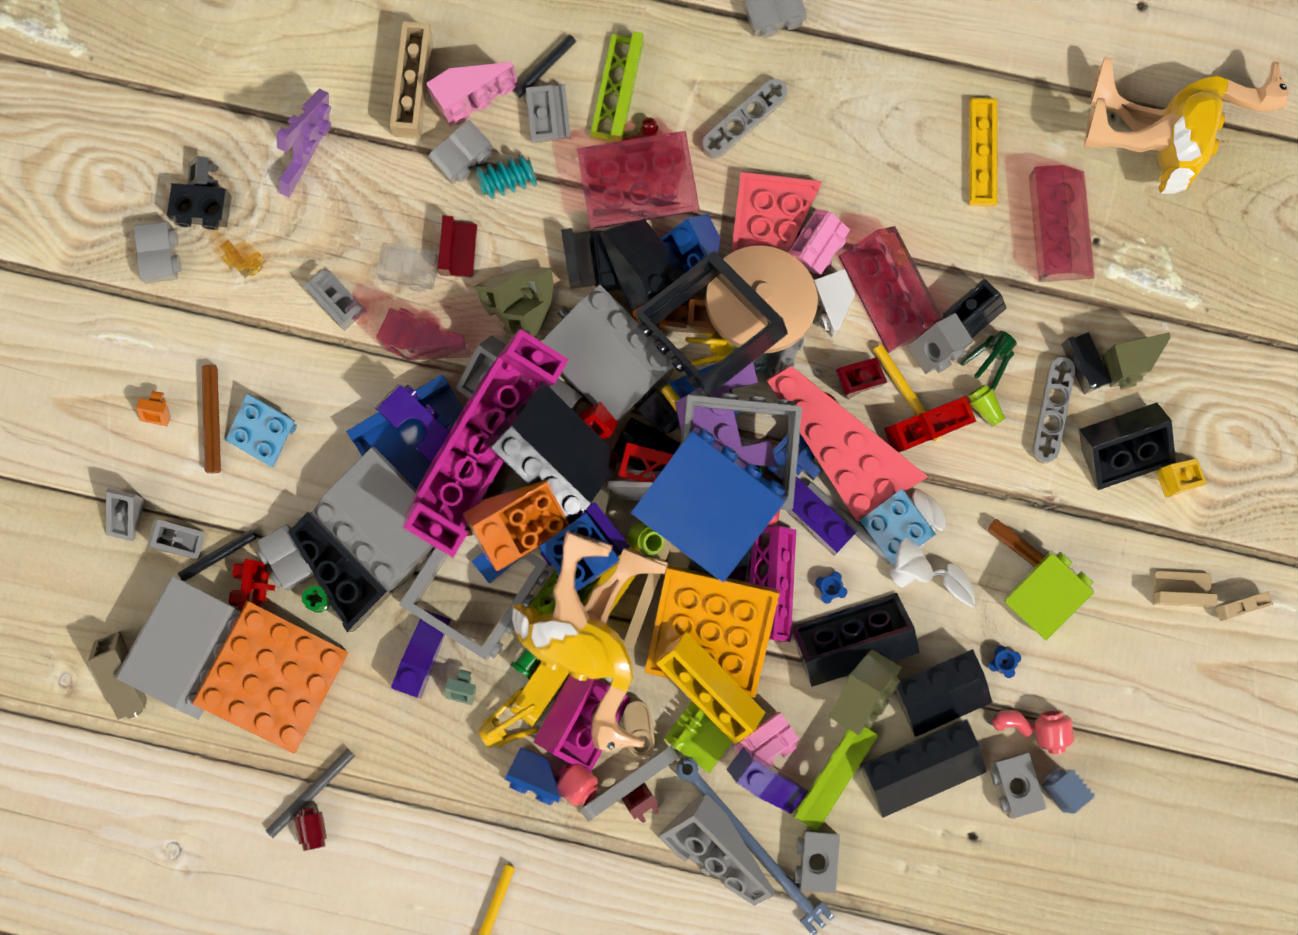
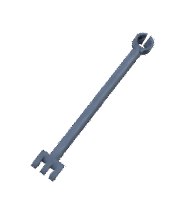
[676,758,835,935]

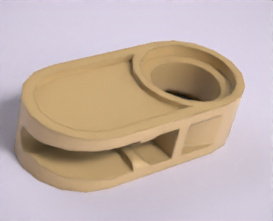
[1216,591,1273,621]
[624,701,655,757]

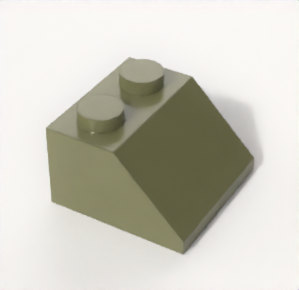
[1102,332,1171,390]

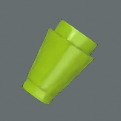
[968,384,1006,427]

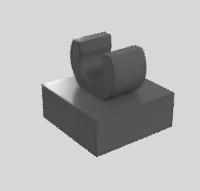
[188,156,219,187]

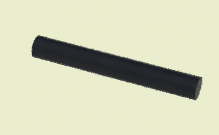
[512,34,576,98]
[178,529,257,582]

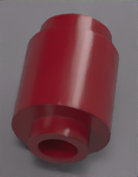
[294,807,327,851]

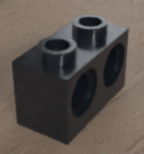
[167,183,232,230]

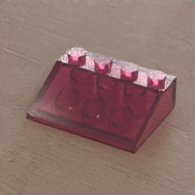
[577,131,700,229]

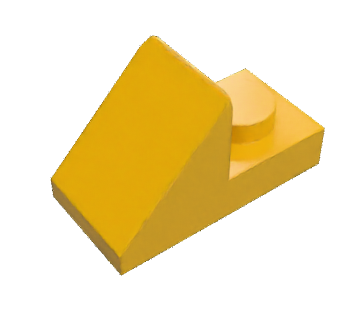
[1157,458,1207,497]

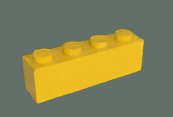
[656,631,765,744]

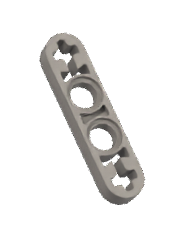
[702,79,787,159]
[1032,357,1075,464]
[580,746,679,822]

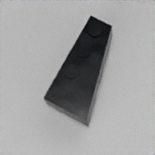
[288,512,394,632]

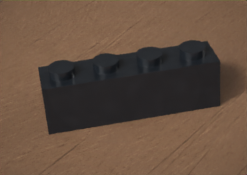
[792,593,920,687]
[859,719,987,818]

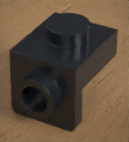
[635,388,679,435]

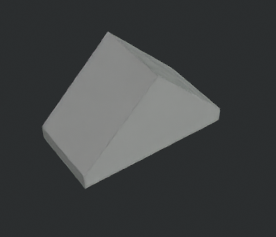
[106,488,145,541]
[147,519,205,559]

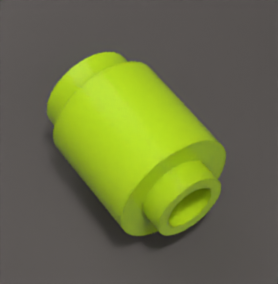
[627,522,664,555]

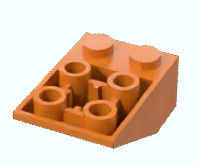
[462,480,570,571]

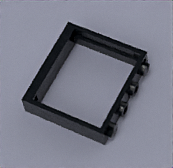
[635,251,788,397]

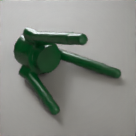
[960,330,1017,391]

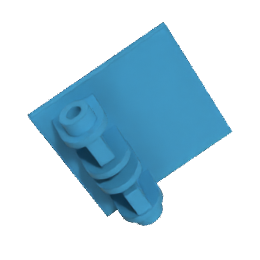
[225,393,297,468]
[860,488,936,566]

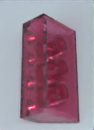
[1029,165,1095,282]
[838,226,943,353]

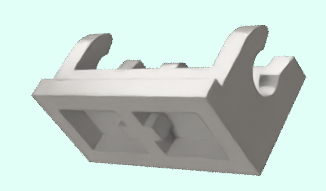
[303,269,366,331]

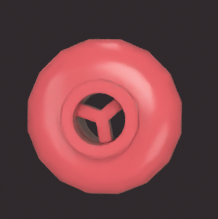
[1035,710,1074,754]
[556,763,599,806]

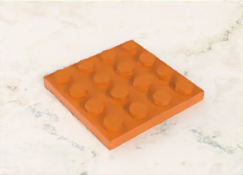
[192,601,349,754]

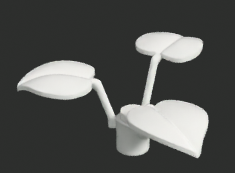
[890,489,975,608]

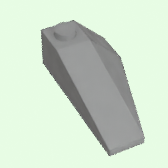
[658,794,775,906]

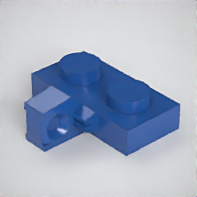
[764,433,821,482]

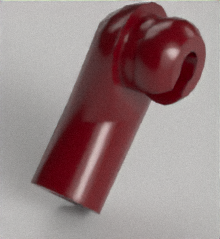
[623,117,658,150]

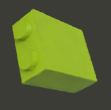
[1004,550,1095,641]

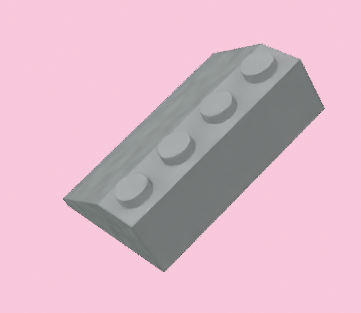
[541,285,675,422]
[312,447,434,591]
[115,575,241,720]

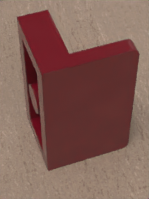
[438,215,478,278]

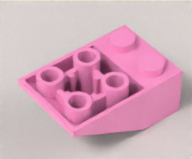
[426,62,517,127]

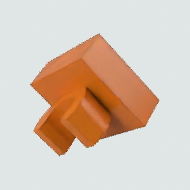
[136,391,171,426]

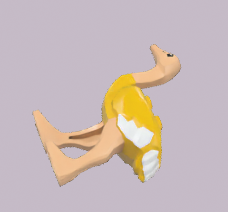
[1083,57,1288,194]
[512,531,668,751]

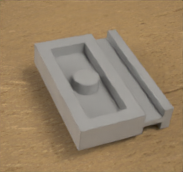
[526,84,571,143]

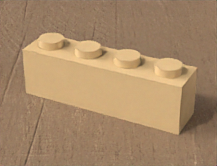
[390,21,433,139]

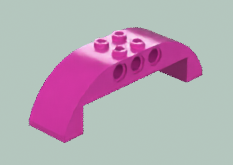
[402,329,569,558]

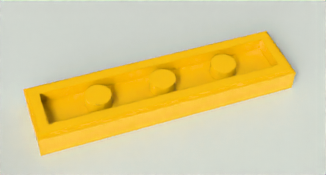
[969,98,998,207]

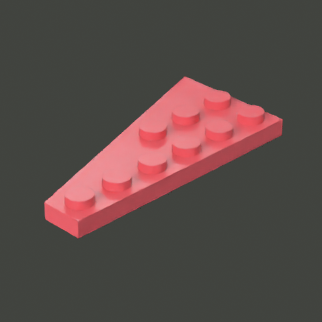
[731,172,822,253]
[767,365,928,521]

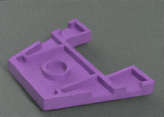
[276,88,331,198]
[675,362,776,467]

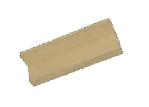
[624,538,691,651]

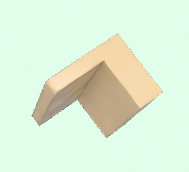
[1153,571,1217,608]

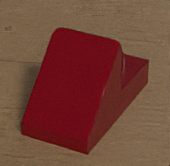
[836,357,888,400]

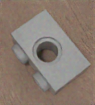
[908,313,974,375]
[990,753,1047,819]
[794,831,840,894]

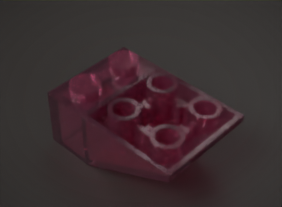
[375,308,472,360]

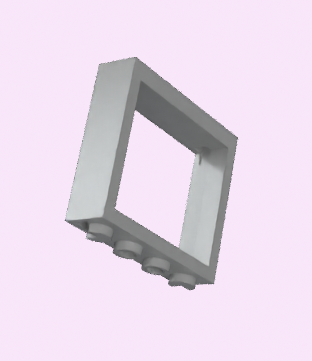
[681,391,802,511]
[399,524,550,661]

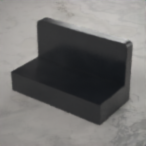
[561,228,596,289]
[1061,332,1112,394]
[613,417,680,471]

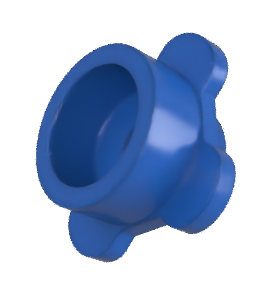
[815,572,847,604]
[988,645,1021,678]

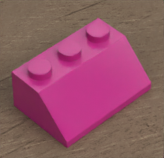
[533,676,631,771]

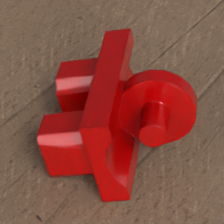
[228,559,276,610]

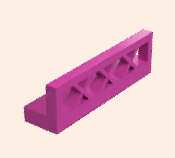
[750,526,796,642]

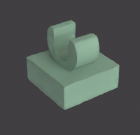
[445,669,476,705]

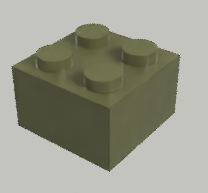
[829,650,901,735]

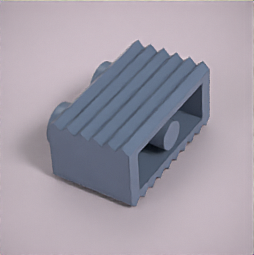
[1041,767,1095,814]

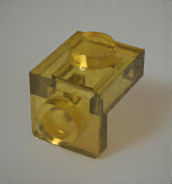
[220,239,266,278]

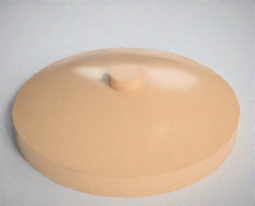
[706,246,818,353]

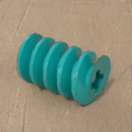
[476,154,537,199]

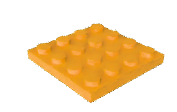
[644,565,780,698]

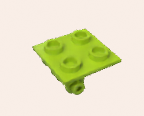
[664,701,732,773]

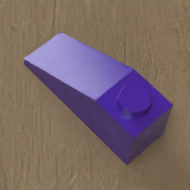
[391,610,451,699]
[726,747,808,814]

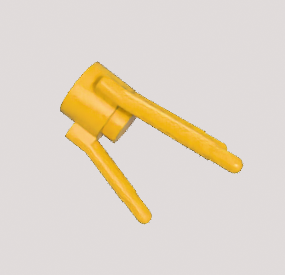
[674,333,733,371]
[477,689,538,749]

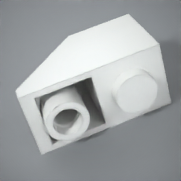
[814,269,855,337]

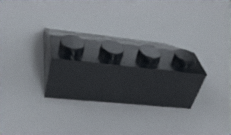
[484,381,621,524]

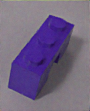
[375,384,452,463]
[786,476,856,556]

